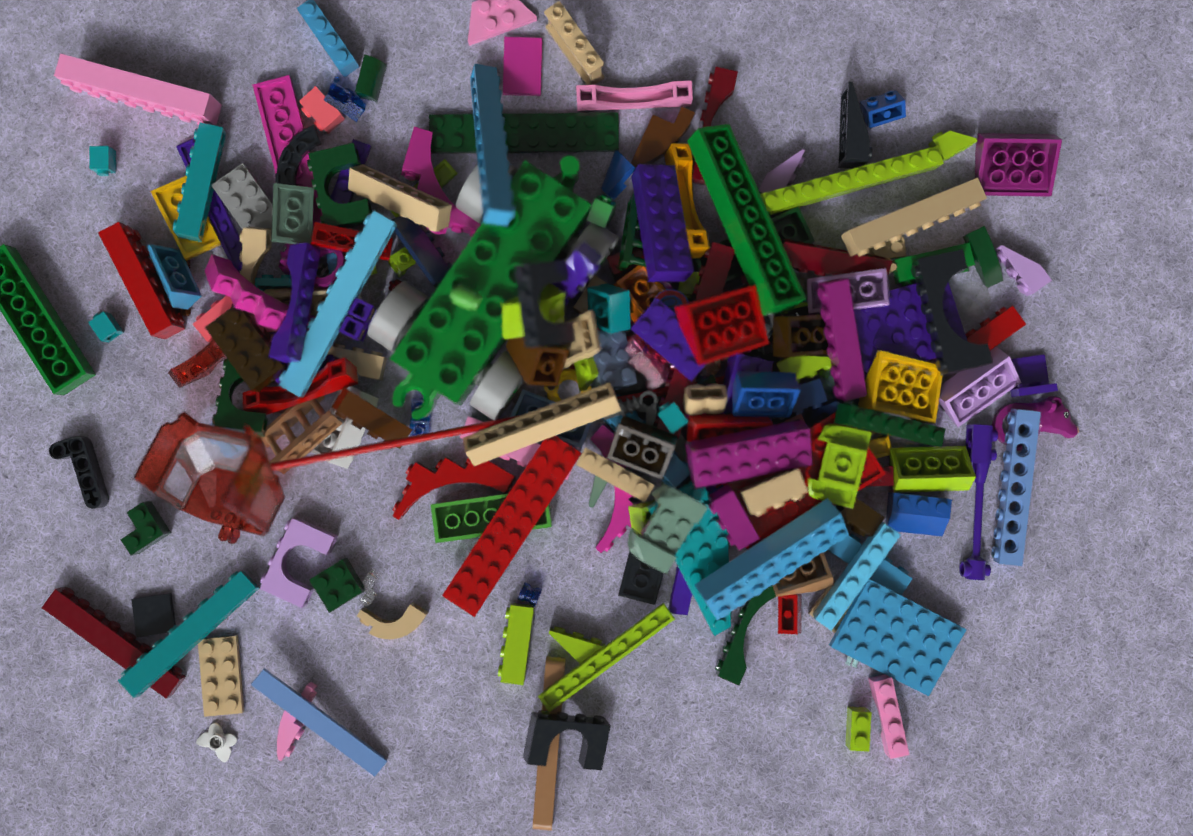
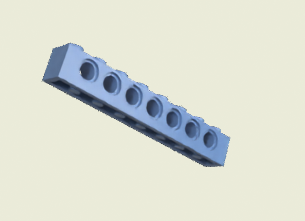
[991,409,1041,566]

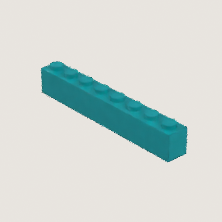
[118,571,260,698]

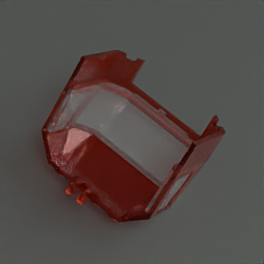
[132,411,285,544]

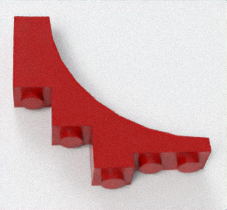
[392,457,516,520]

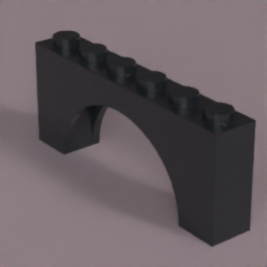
[911,249,993,376]

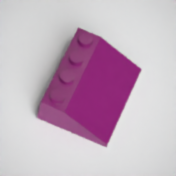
[975,133,1062,197]

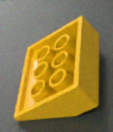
[858,351,943,423]

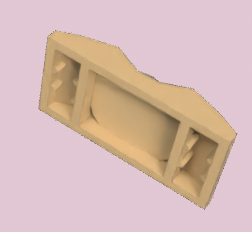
[561,310,601,369]

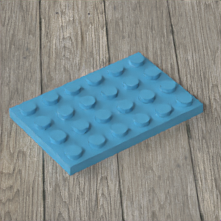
[829,578,967,696]

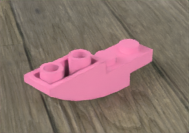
[277,682,318,761]

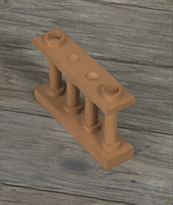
[255,396,343,474]

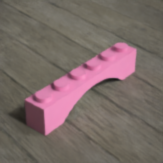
[576,81,693,111]

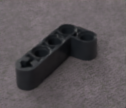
[49,436,109,509]

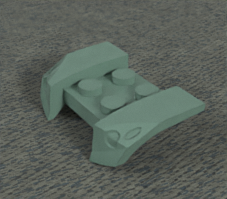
[627,484,708,574]

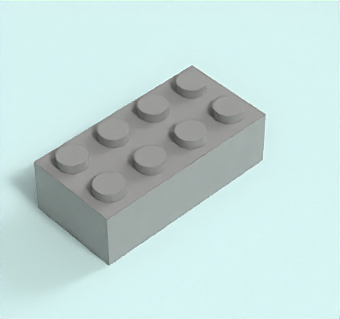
[211,163,274,244]

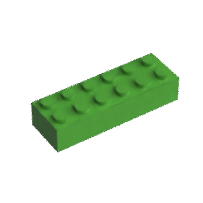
[431,493,552,543]

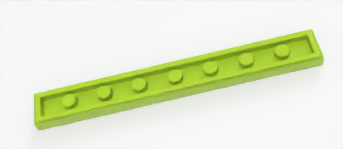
[538,603,675,712]

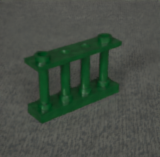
[617,193,646,271]

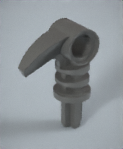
[603,391,657,426]

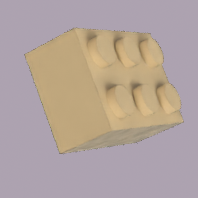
[739,468,808,516]

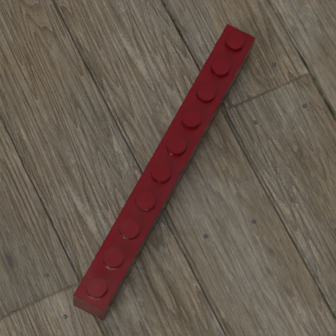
[653,242,735,437]

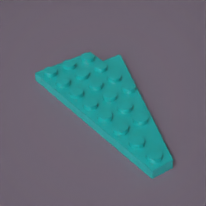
[647,481,731,636]

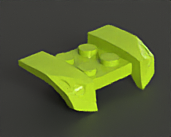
[808,424,872,509]

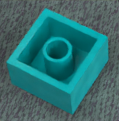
[587,283,631,334]

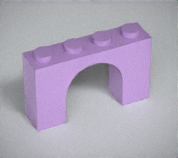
[260,517,338,608]

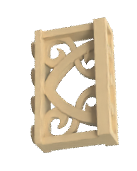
[544,1,604,85]

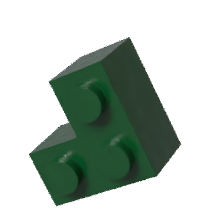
[120,501,171,556]

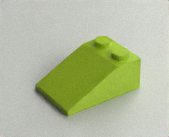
[502,283,565,339]

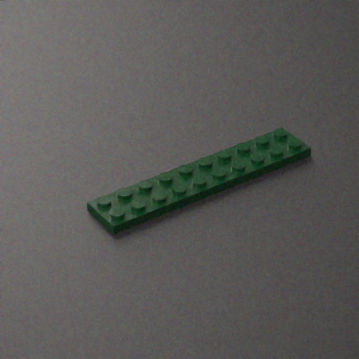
[429,112,619,154]

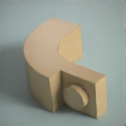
[357,602,429,639]

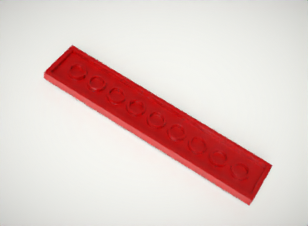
[442,435,582,617]

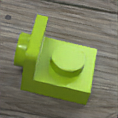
[388,247,416,278]

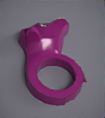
[278,243,347,289]
[992,396,1079,451]

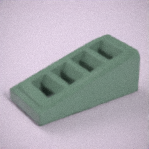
[589,475,607,508]

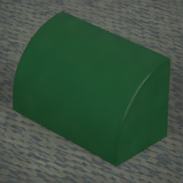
[355,54,387,102]

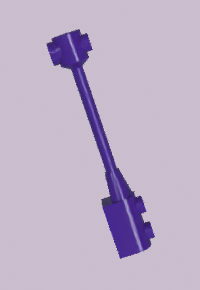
[959,424,998,580]

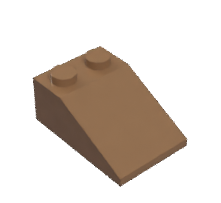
[772,553,834,597]

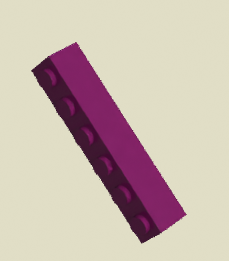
[818,278,867,401]

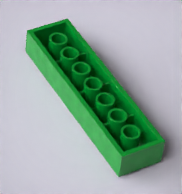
[0,244,96,396]

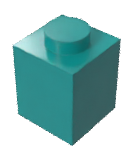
[89,146,116,176]
[88,312,124,343]
[658,402,688,433]

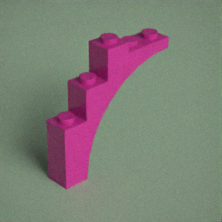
[401,126,481,237]
[204,254,316,335]
[590,425,636,553]

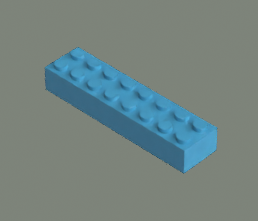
[695,498,849,620]

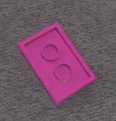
[503,37,542,96]

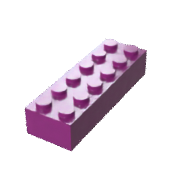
[686,420,812,488]

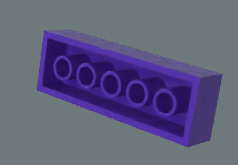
[631,164,693,282]

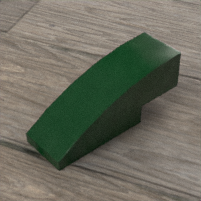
[963,226,1004,289]

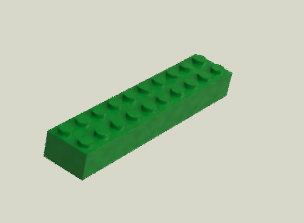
[687,124,806,316]

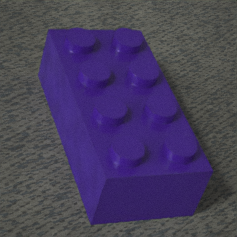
[631,298,707,382]

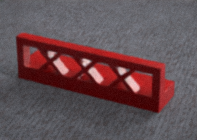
[311,222,393,261]

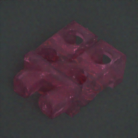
[624,334,671,391]

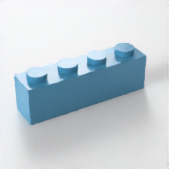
[297,0,359,77]

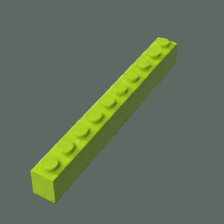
[760,146,944,215]

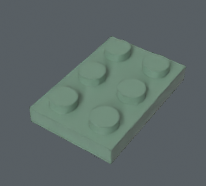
[271,183,314,244]

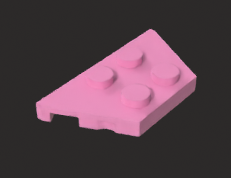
[468,0,537,46]

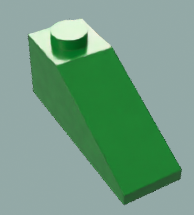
[587,194,616,228]

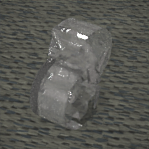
[358,568,383,608]

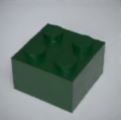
[309,558,367,613]

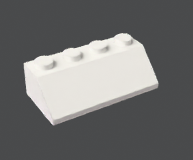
[311,386,379,469]

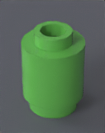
[450,284,482,311]

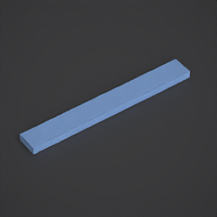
[251,668,387,777]

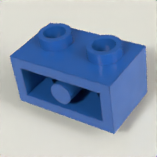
[860,90,906,129]

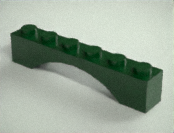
[834,404,946,447]
[715,585,776,686]

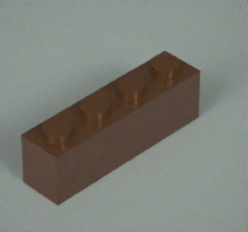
[331,388,412,449]

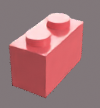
[299,86,345,134]

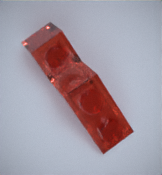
[168,340,227,388]

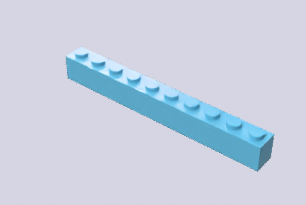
[279,211,397,397]

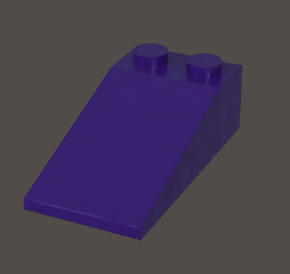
[720,354,774,414]

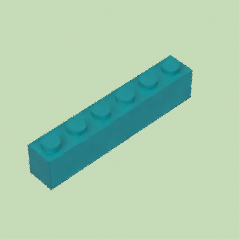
[173,122,226,242]

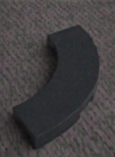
[275,125,322,186]

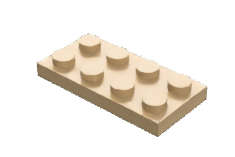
[198,635,244,717]

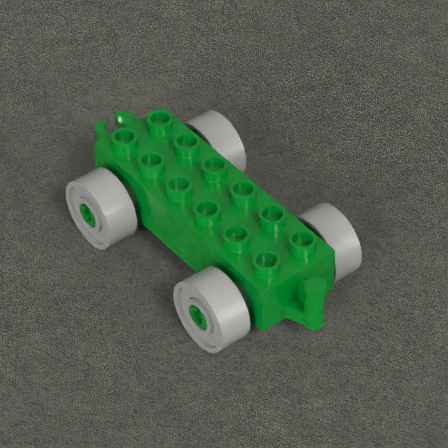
[368,156,619,420]

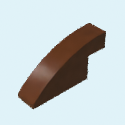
[631,107,695,168]

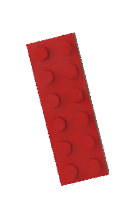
[98,222,185,339]

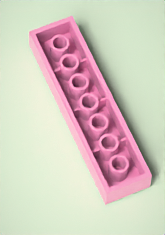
[54,53,222,126]

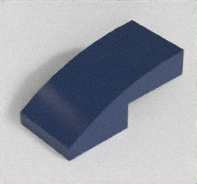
[807,397,845,424]

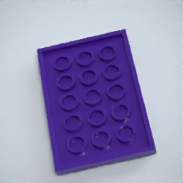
[853,282,967,379]

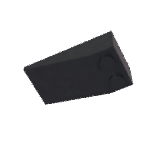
[838,82,873,169]

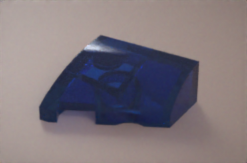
[324,76,366,122]

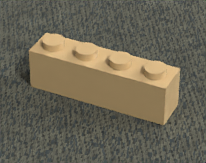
[576,447,654,502]

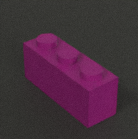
[707,484,760,550]

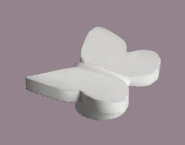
[196,723,237,762]

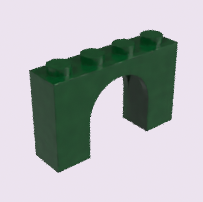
[307,143,373,228]
[212,358,275,437]

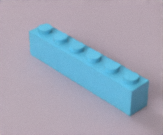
[813,522,901,631]

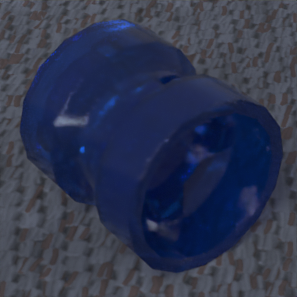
[517,582,542,607]

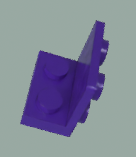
[1010,355,1058,397]

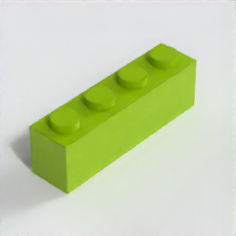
[498,603,534,685]

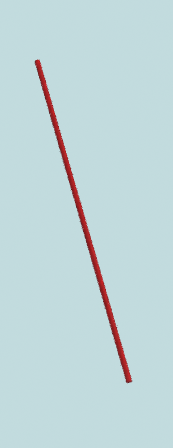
[271,369,773,471]

